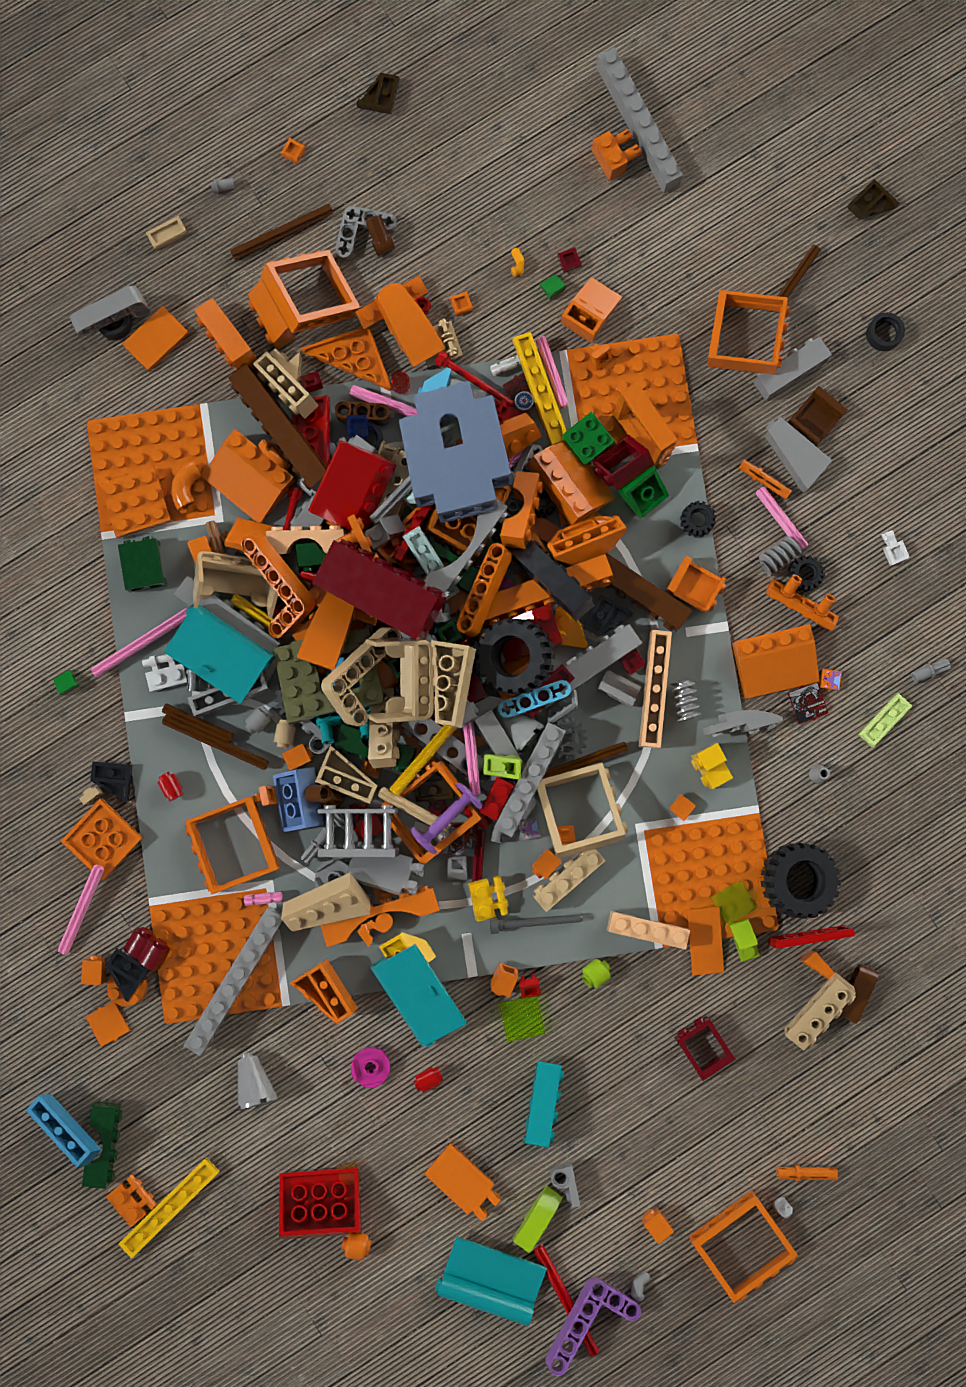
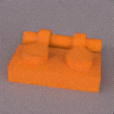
[106,1174,157,1227]

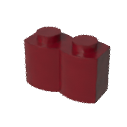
[123,927,170,971]

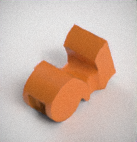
[357,912,394,947]

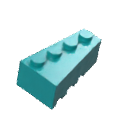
[522,1061,564,1148]

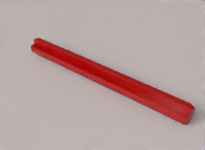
[534,1244,599,1357]

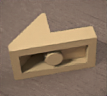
[270,348,302,384]

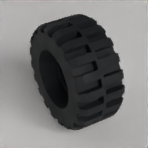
[476,618,555,694]
[761,843,841,919]

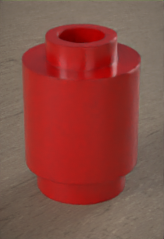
[157,772,184,802]
[413,1067,444,1094]

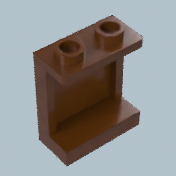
[787,386,848,446]

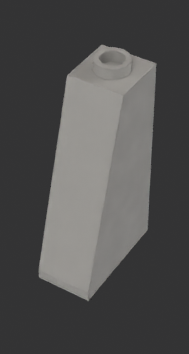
[764,417,833,493]
[474,710,525,782]

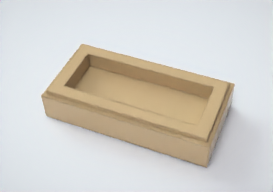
[146,216,188,251]

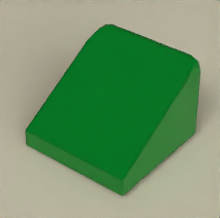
[540,274,566,300]
[53,670,80,696]

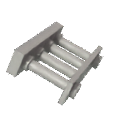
[318,805,399,857]

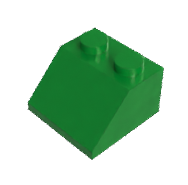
[618,466,669,519]

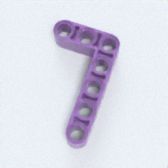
[545,1277,641,1376]

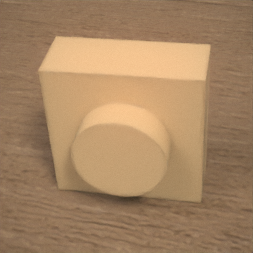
[80,787,105,805]

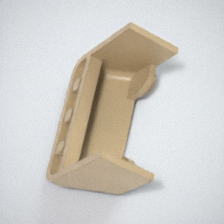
[193,551,278,618]
[366,638,434,723]

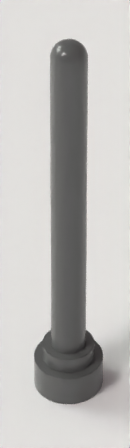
[490,914,583,934]

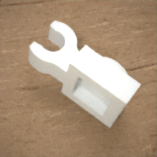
[882,530,910,566]

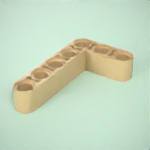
[321,627,401,727]

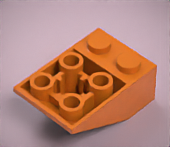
[561,277,622,343]

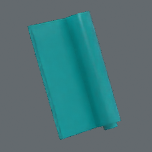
[164,604,275,704]
[370,944,467,1047]
[435,1236,547,1327]

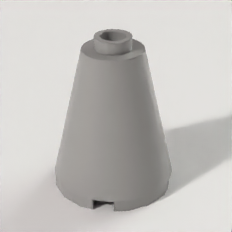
[493,704,545,756]
[238,1052,278,1111]

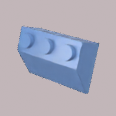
[273,767,324,832]

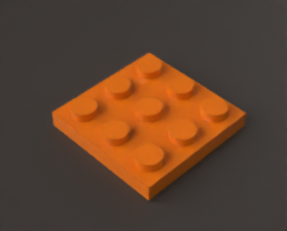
[100,467,172,538]
[61,798,143,881]

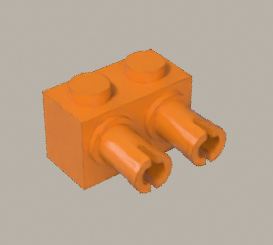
[591,128,642,181]

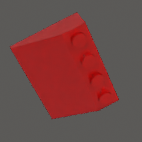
[308,440,397,534]
[279,1168,362,1239]

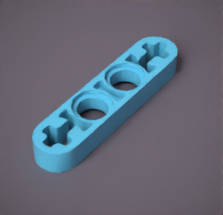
[498,680,571,718]

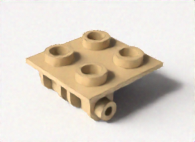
[425,319,463,367]

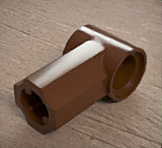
[365,214,395,257]
[305,785,344,807]

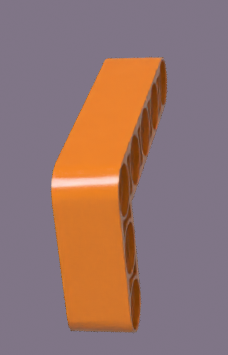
[241,533,316,638]

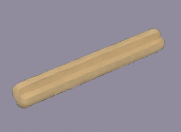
[378,787,450,833]

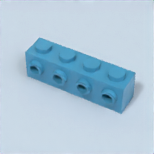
[26,1094,102,1168]

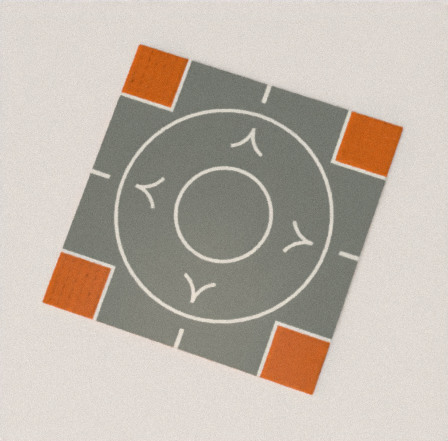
[87,334,779,1024]

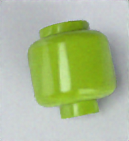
[582,959,611,988]

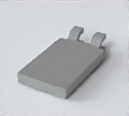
[345,842,425,896]

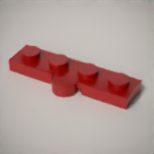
[393,504,435,565]

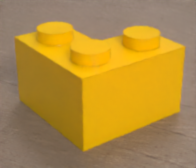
[691,743,733,789]

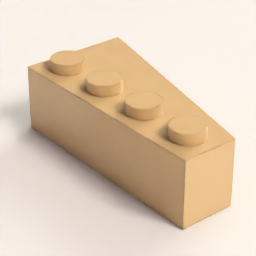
[431,640,476,728]
[281,873,371,932]

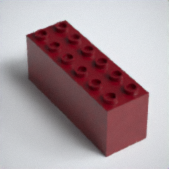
[312,539,447,640]

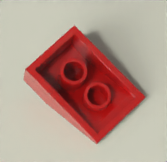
[502,604,563,663]

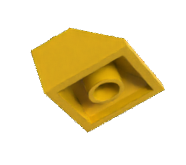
[379,932,436,963]

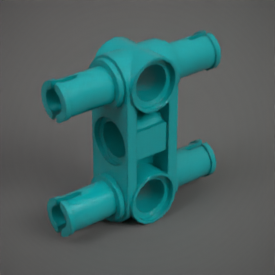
[315,681,370,745]

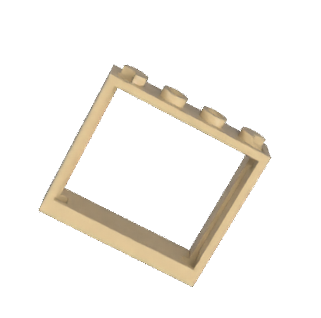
[537,763,628,859]

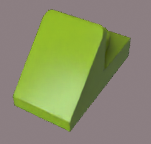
[484,754,522,779]
[729,918,760,962]

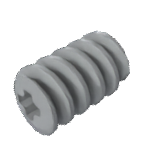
[759,536,802,576]
[670,680,701,722]

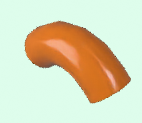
[171,460,202,511]

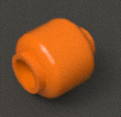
[341,1233,371,1261]

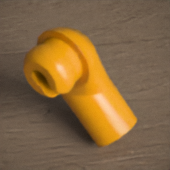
[511,248,525,277]

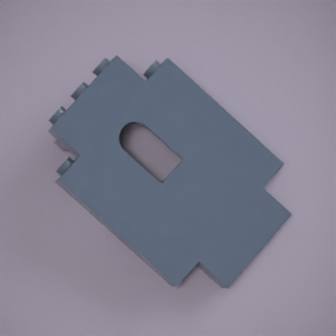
[399,381,514,523]

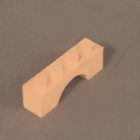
[266,526,346,554]
[607,911,690,950]

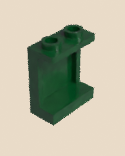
[118,536,167,593]

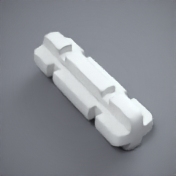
[490,355,521,376]

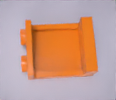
[665,556,726,614]

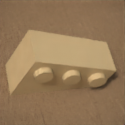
[315,745,379,804]

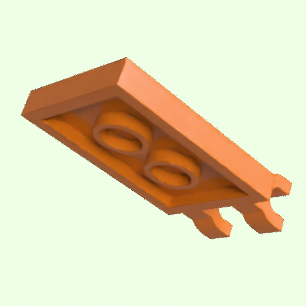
[424,1142,501,1222]

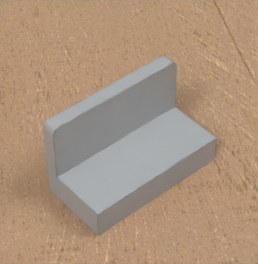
[597,670,641,707]

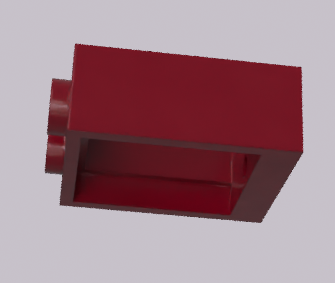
[592,435,654,491]
[674,1016,736,1081]

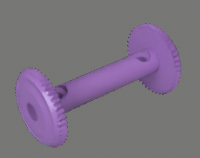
[411,783,482,854]

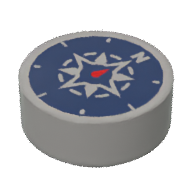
[514,391,534,412]

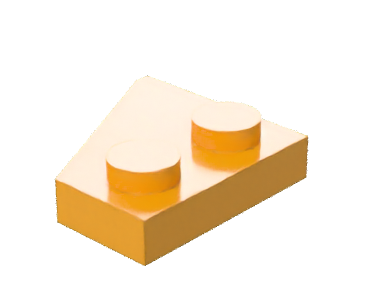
[555,606,588,648]

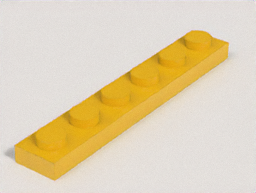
[512,332,567,446]
[118,1157,220,1259]

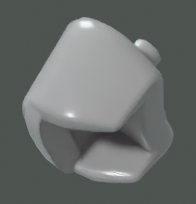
[772,1196,793,1218]

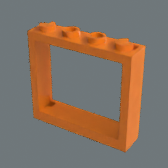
[260,250,361,333]
[707,290,790,375]
[613,382,678,470]
[381,760,485,865]
[185,796,281,895]
[688,1190,798,1303]

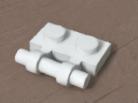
[142,654,188,692]

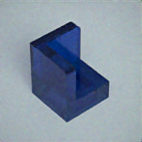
[347,415,369,438]

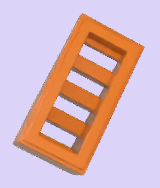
[800,950,835,980]

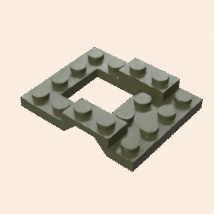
[273,627,384,724]

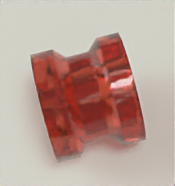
[391,371,410,394]

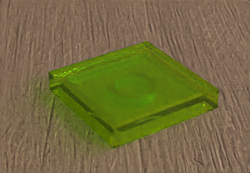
[499,996,545,1042]

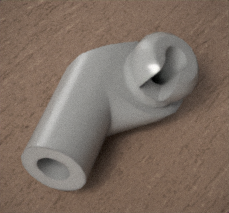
[631,1271,652,1302]

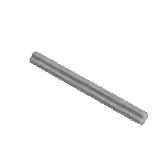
[370,437,454,525]

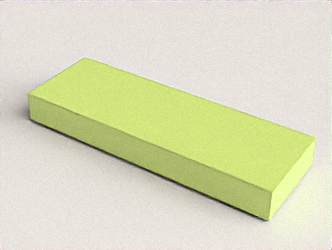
[858,693,912,748]

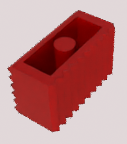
[479,776,514,820]

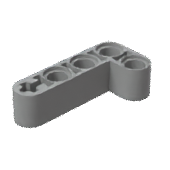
[70,286,150,337]

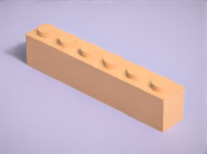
[638,630,672,749]

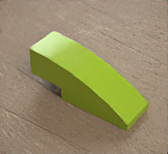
[513,1185,563,1254]

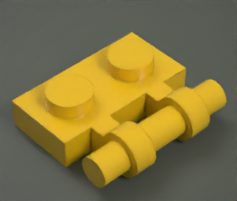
[468,876,509,922]

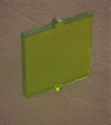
[711,880,756,925]

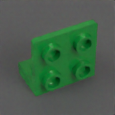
[562,411,616,465]

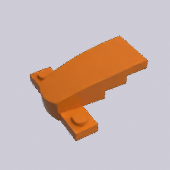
[355,276,446,367]
[297,584,378,671]

